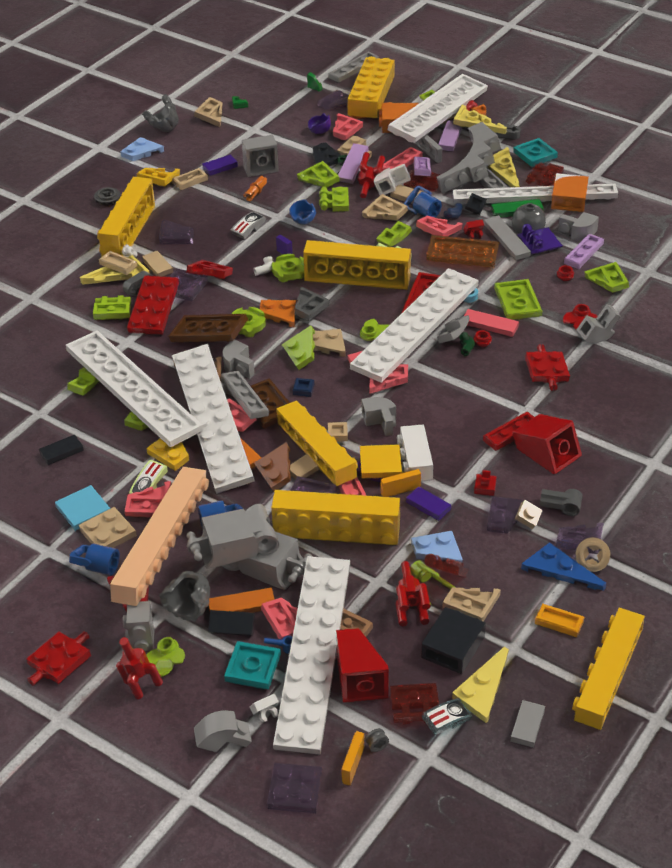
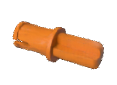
[243,176,267,201]

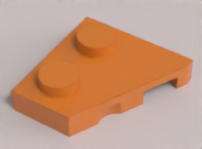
[260,299,296,327]

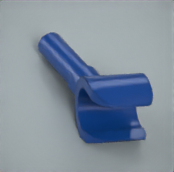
[264,636,293,654]

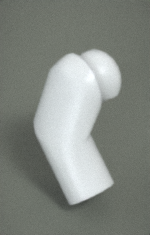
[122,244,137,258]
[253,256,274,276]

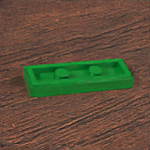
[491,199,544,218]

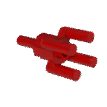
[358,152,385,198]
[395,561,431,626]
[116,637,163,699]

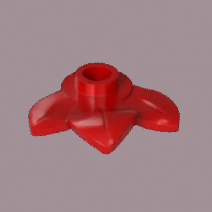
[563,304,598,330]

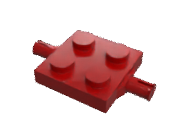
[525,344,570,391]
[26,631,91,686]

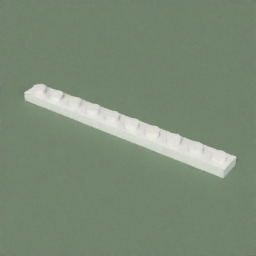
[452,184,618,205]

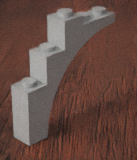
[437,122,501,193]

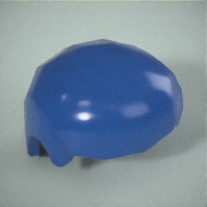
[289,199,316,225]

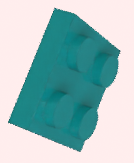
[513,138,558,167]
[224,641,281,690]

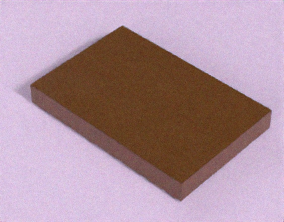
[251,378,290,429]

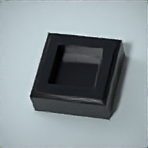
[465,193,487,215]

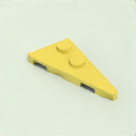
[453,105,507,134]
[487,147,520,187]
[80,255,150,285]
[452,646,509,723]

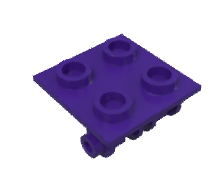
[517,224,563,254]

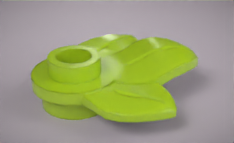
[360,319,389,341]
[147,637,185,677]

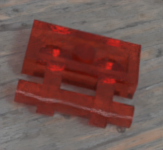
[526,162,564,186]
[404,170,441,192]
[424,554,468,577]
[390,683,439,725]

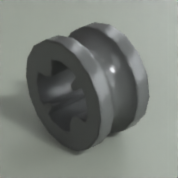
[365,728,389,752]

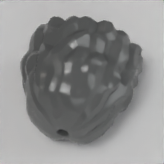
[142,94,179,132]
[159,571,210,621]

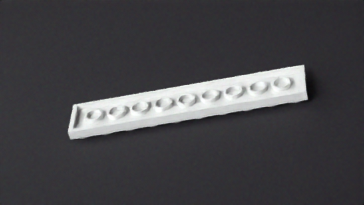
[387,74,488,143]
[350,268,479,383]
[66,331,203,447]
[172,344,255,494]
[273,556,350,755]

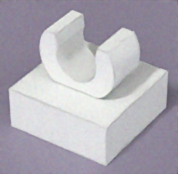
[250,693,278,723]

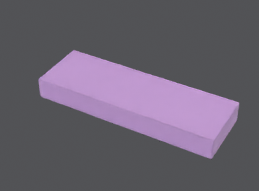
[438,120,462,151]
[338,143,369,184]
[413,156,431,176]
[564,234,604,269]

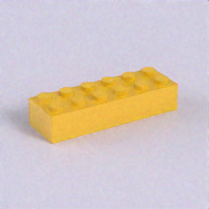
[347,56,395,118]
[97,176,155,257]
[303,240,411,290]
[271,490,400,545]

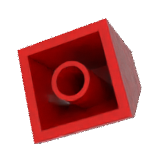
[512,414,582,474]
[336,628,389,703]

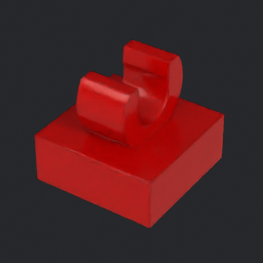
[463,219,484,240]
[474,470,497,496]

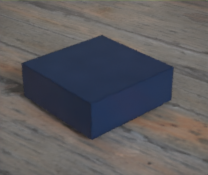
[292,378,315,397]

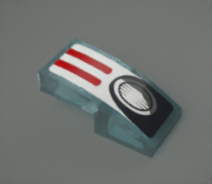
[422,698,472,736]

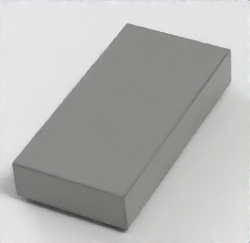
[511,700,545,748]

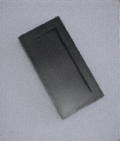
[39,434,84,465]
[208,610,255,636]

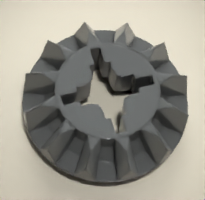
[94,187,121,205]

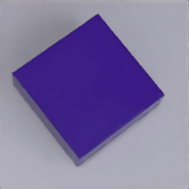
[276,235,293,255]

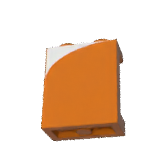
[551,173,589,212]

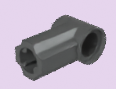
[540,489,583,516]

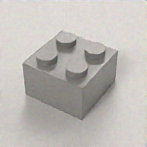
[242,135,279,177]

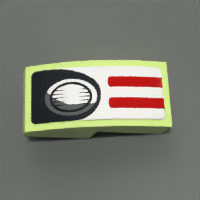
[129,460,168,494]

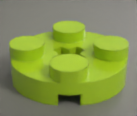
[272,254,304,282]
[231,307,266,337]

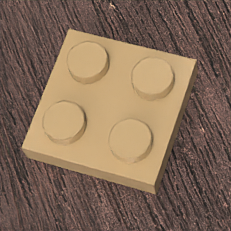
[79,507,137,548]

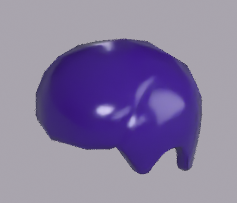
[308,113,331,134]

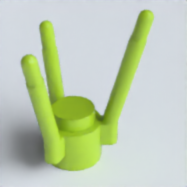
[410,560,456,605]

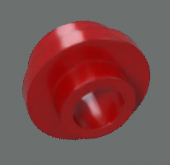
[557,265,574,281]
[473,330,492,347]

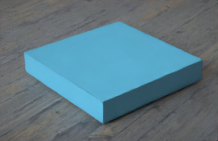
[55,485,111,531]

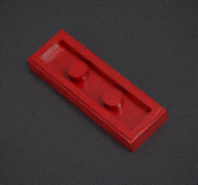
[483,411,534,451]

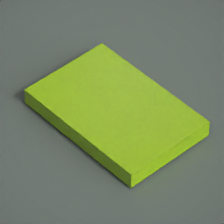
[494,279,543,320]

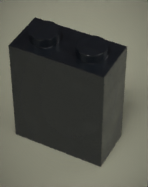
[421,607,486,674]

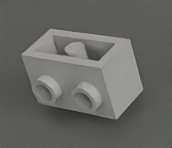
[123,601,154,651]

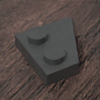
[294,287,330,321]

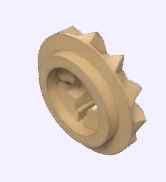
[576,537,610,572]

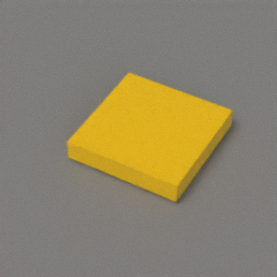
[360,445,402,478]

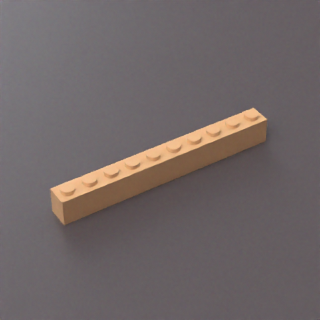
[110,467,209,606]

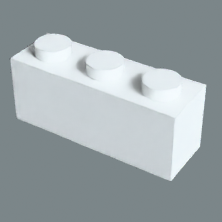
[397,424,433,481]

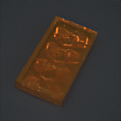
[426,235,499,268]

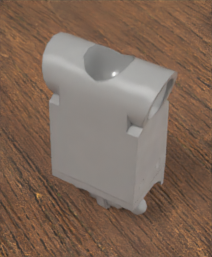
[187,504,280,569]
[222,532,312,590]

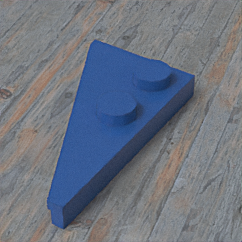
[521,542,606,591]

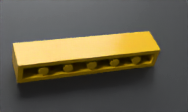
[276,400,358,486]
[572,607,645,730]

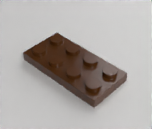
[168,314,248,343]

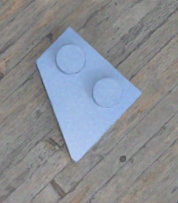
[120,137,164,161]
[411,531,463,566]

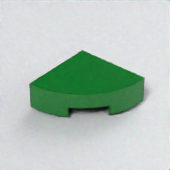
[307,72,323,91]
[232,96,248,109]

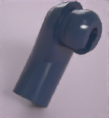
[443,203,463,219]

